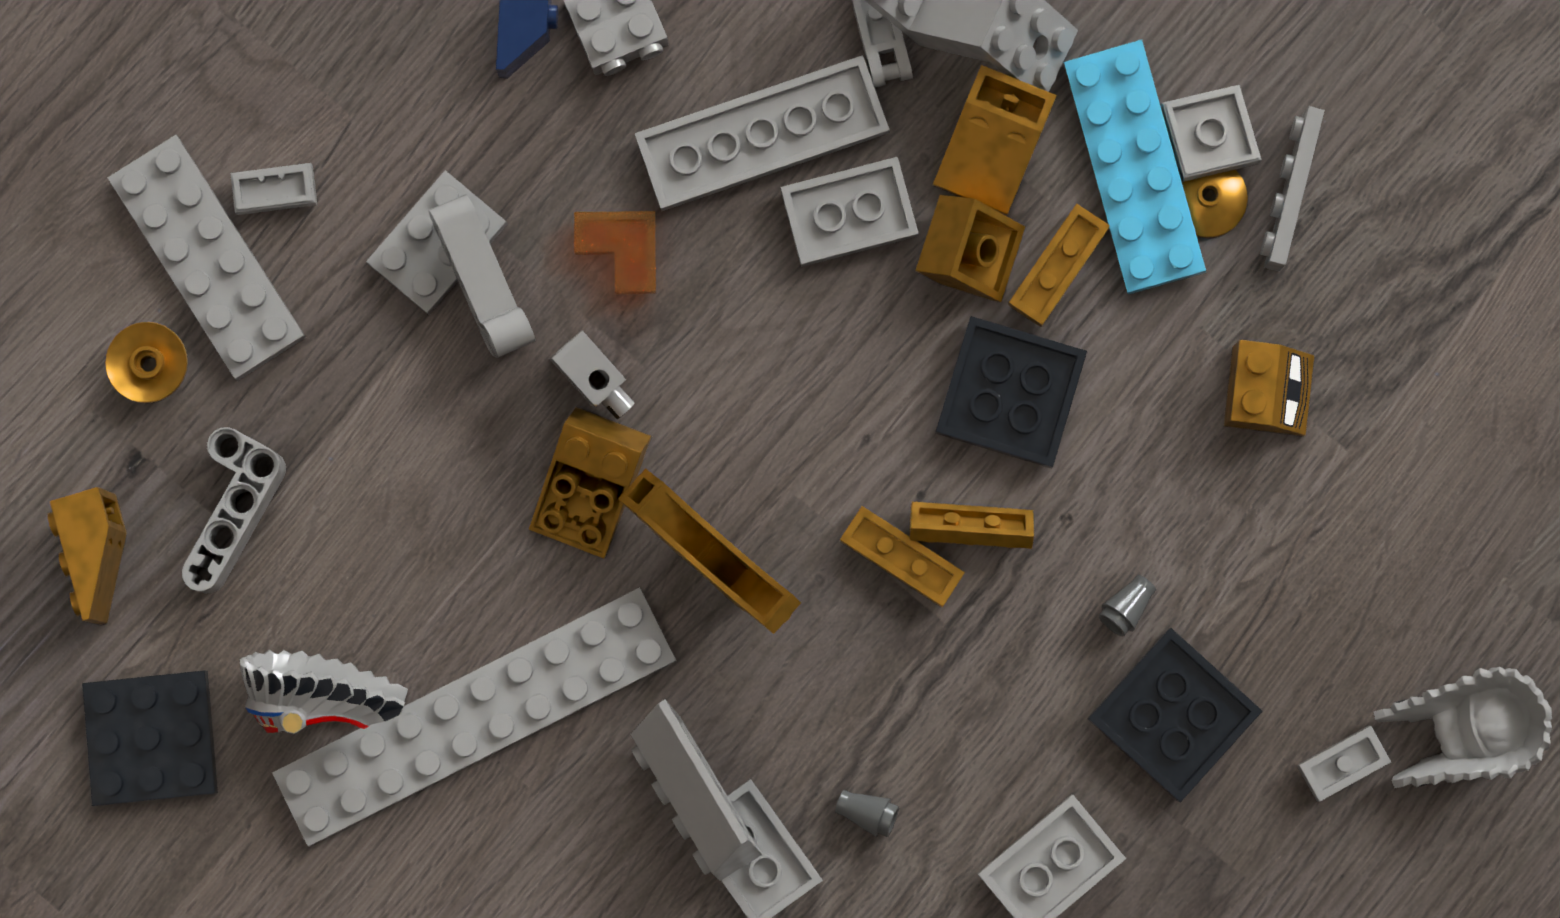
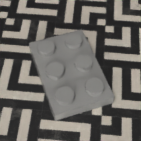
[780,157,919,267]
[366,170,507,315]
[690,779,823,918]
[977,794,1126,918]

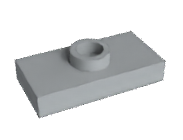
[230,163,317,215]

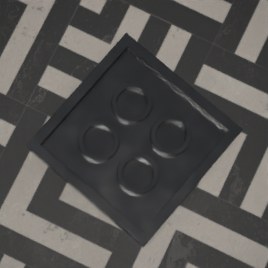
[935,316,1087,469]
[1087,628,1263,803]
[82,670,218,806]

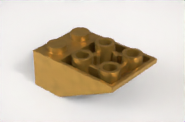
[933,65,1057,215]
[529,407,651,559]
[48,487,127,625]

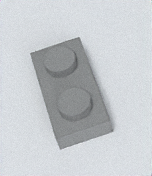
[1297,726,1391,802]

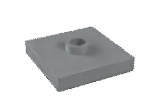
[1161,85,1262,182]

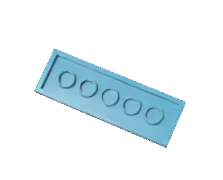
[1064,39,1206,294]

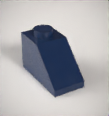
[496,0,558,79]

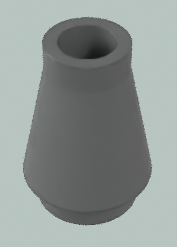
[1099,575,1156,637]
[835,790,899,837]

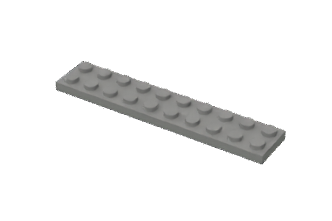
[272,587,677,847]

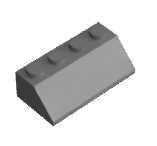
[631,699,762,881]

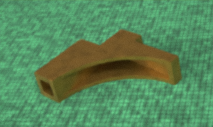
[618,468,801,634]

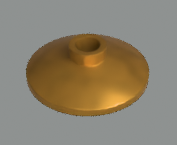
[1178,169,1248,238]
[105,322,188,403]

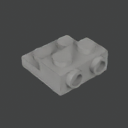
[563,0,669,76]

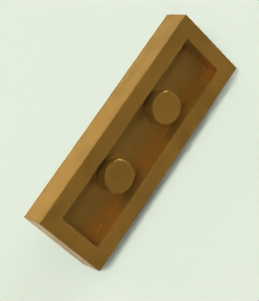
[1008,203,1110,327]
[910,502,1034,549]
[840,506,965,607]

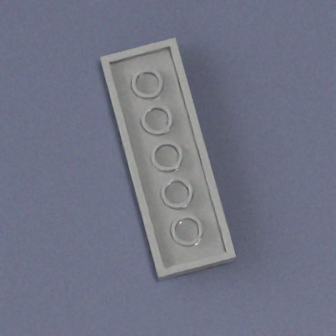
[635,55,890,212]
[107,135,306,381]

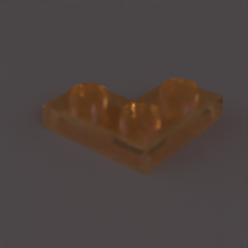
[574,211,656,294]

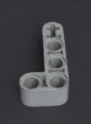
[429,194,536,358]
[182,427,286,594]

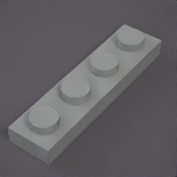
[1260,106,1325,272]

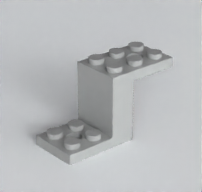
[865,0,1078,92]

